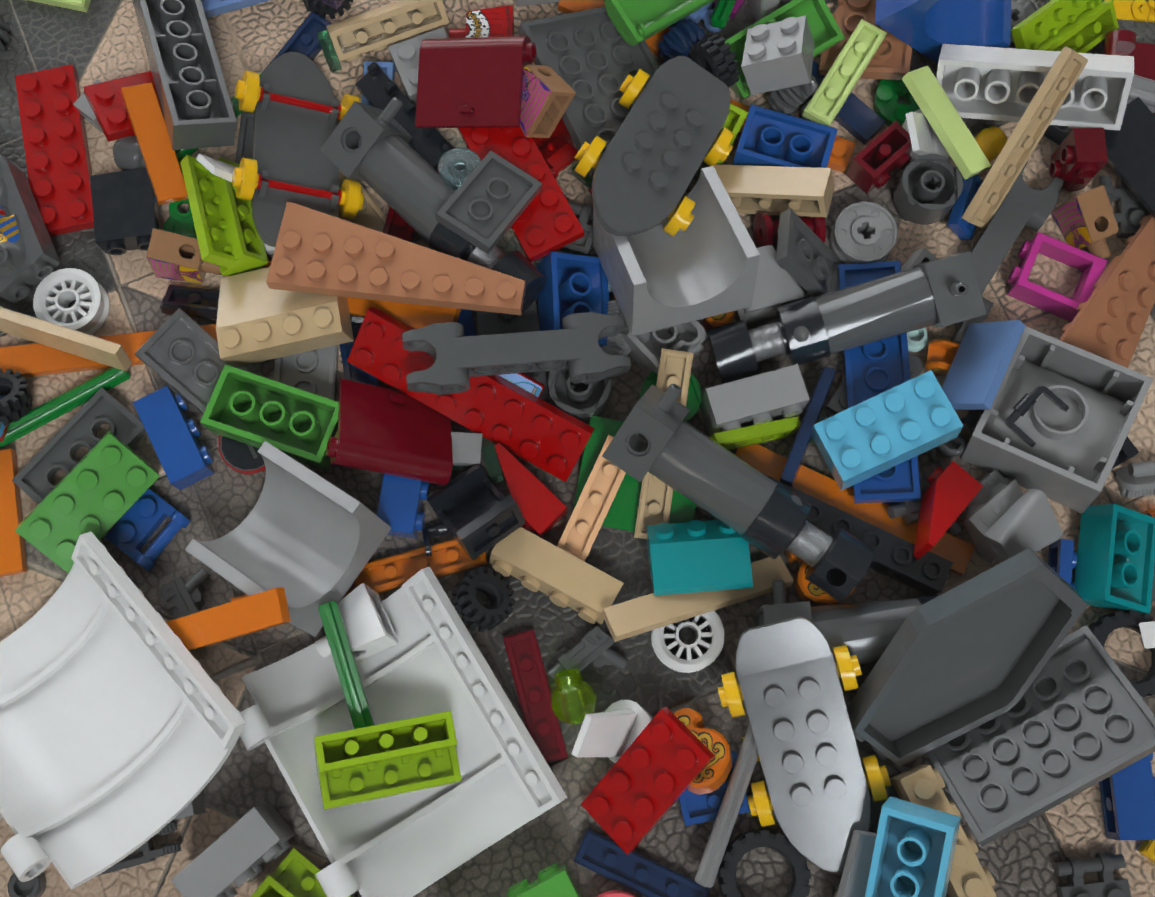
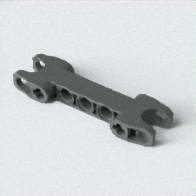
[951,161,1064,344]
[402,312,631,395]

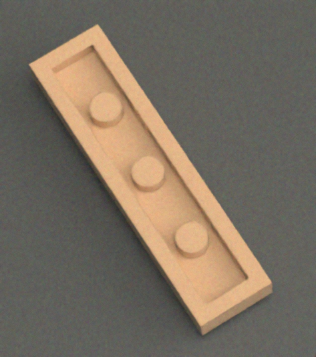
[557,435,626,562]

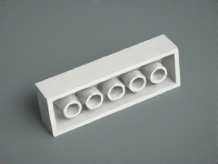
[936,44,1134,131]

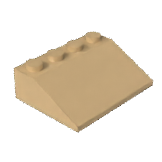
[216,267,354,367]

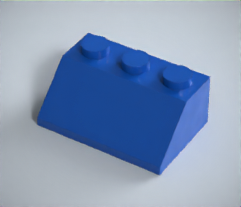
[732,105,838,168]
[537,251,609,347]

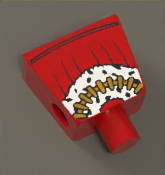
[449,5,514,38]

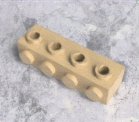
[326,0,449,61]
[714,164,834,217]
[489,527,624,625]
[890,764,997,897]

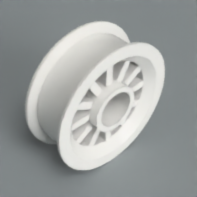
[33,268,110,335]
[651,610,724,673]

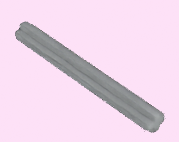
[695,723,759,888]

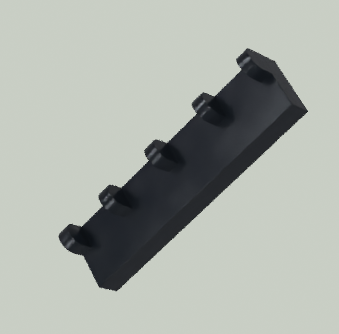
[355,62,456,170]

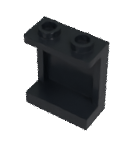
[90,168,159,255]
[427,464,526,560]

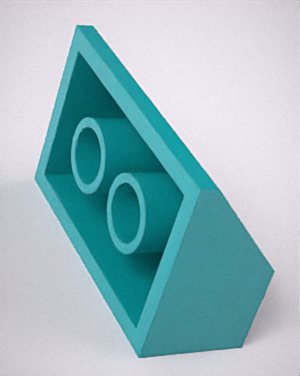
[1074,503,1155,614]
[646,520,753,596]

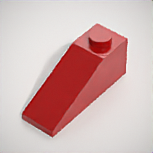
[494,442,567,538]
[914,461,983,560]

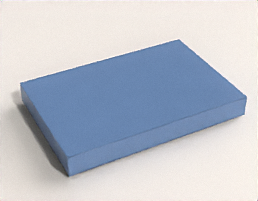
[941,320,1026,410]

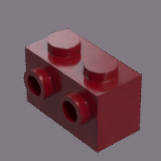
[846,121,912,194]
[1049,128,1108,192]

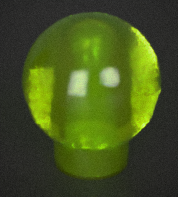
[551,668,597,725]

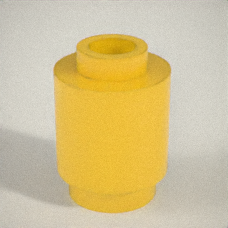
[974,126,1007,163]

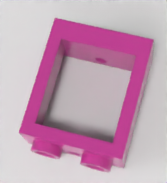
[1007,232,1107,322]

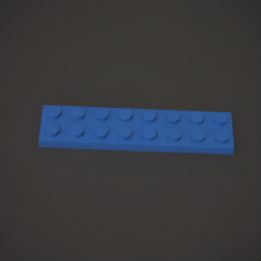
[838,261,921,504]

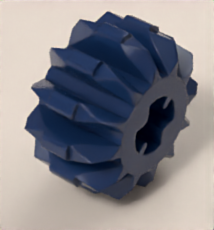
[658,18,708,63]

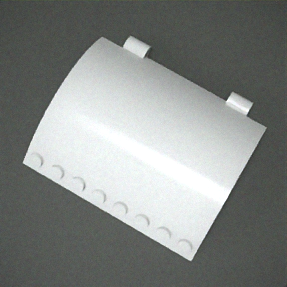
[0,532,247,890]
[240,567,568,897]

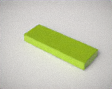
[709,416,801,450]

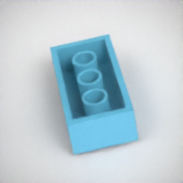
[812,370,963,491]
[865,796,961,897]

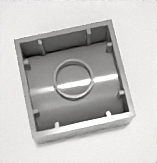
[593,166,760,336]
[961,326,1153,513]
[185,441,391,637]

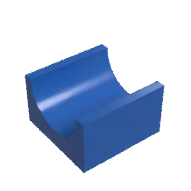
[875,0,1012,64]

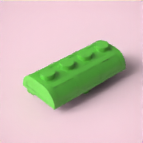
[604,0,715,46]
[725,0,845,99]

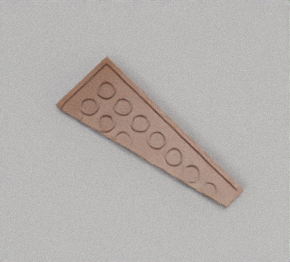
[266,202,526,315]
[1059,214,1155,368]

